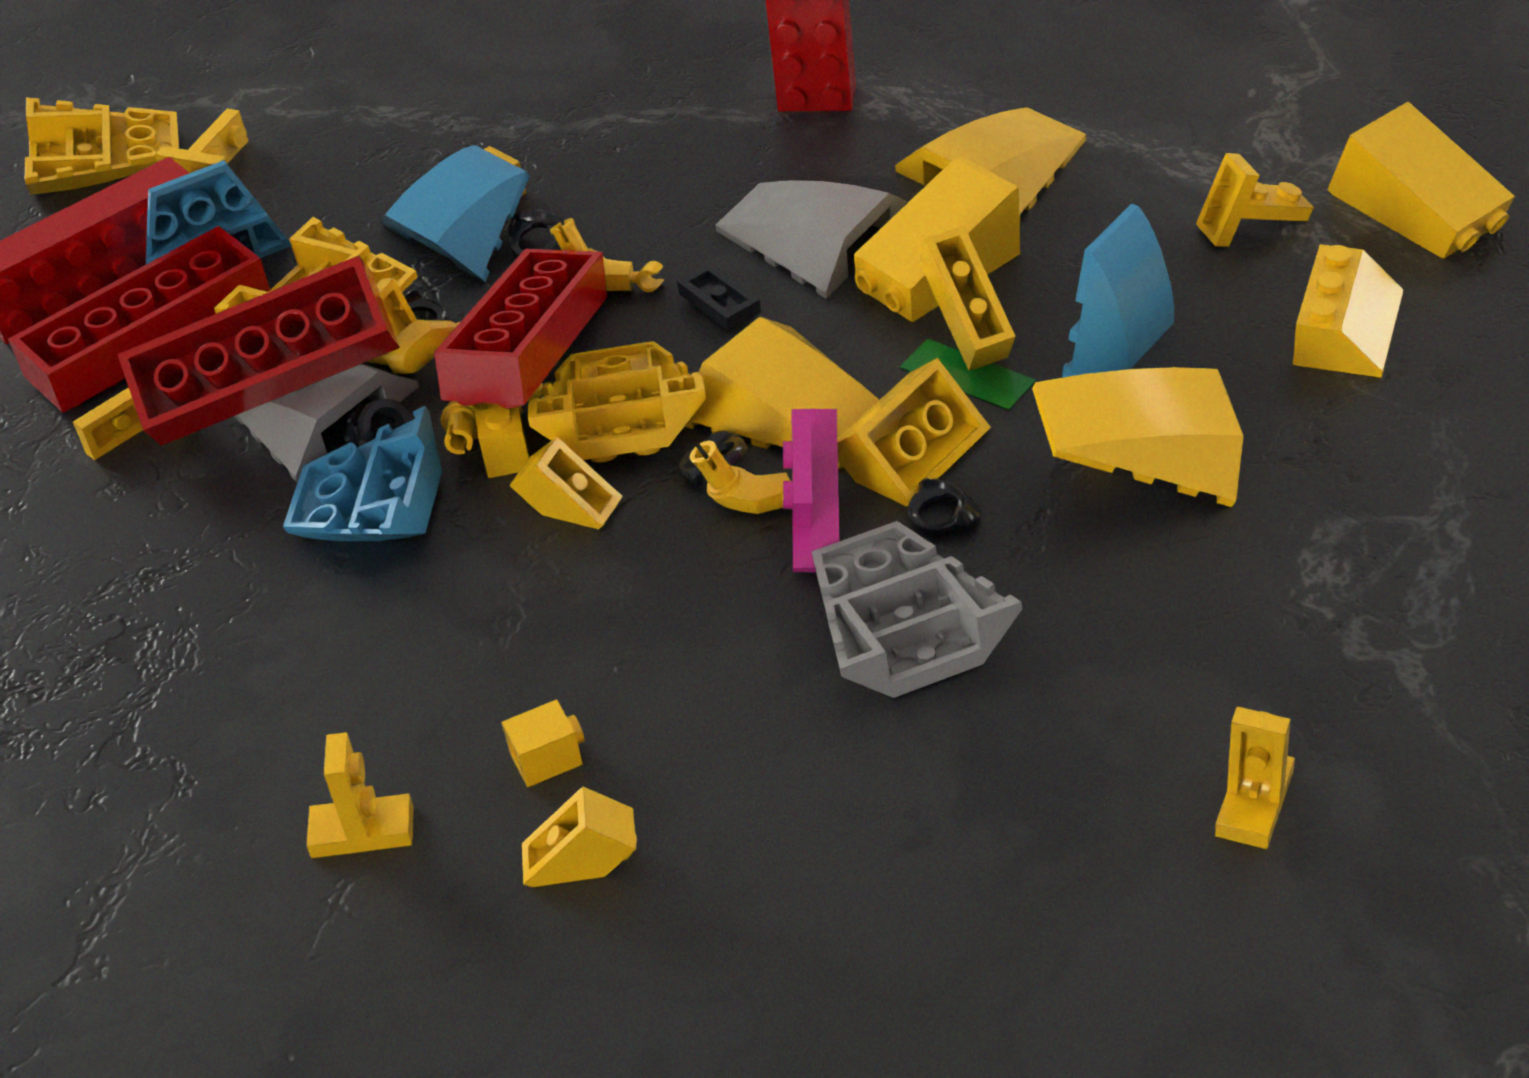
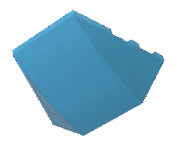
[380,145,530,283]
[146,160,291,264]
[1062,204,1174,378]
[283,406,442,541]

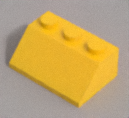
[1293,244,1403,378]
[837,357,991,507]

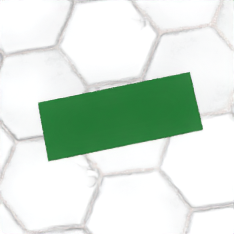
[900,339,1036,410]

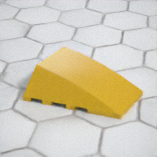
[25,97,179,195]
[895,107,1086,216]
[214,217,418,314]
[685,317,879,469]
[1032,367,1243,507]

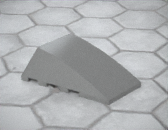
[715,180,908,299]
[234,364,419,483]
[812,521,1022,698]

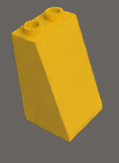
[1327,102,1515,259]
[854,155,1021,323]

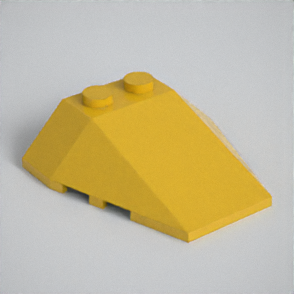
[528,341,706,462]

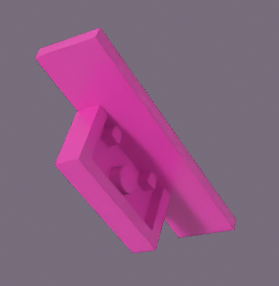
[783,409,839,572]

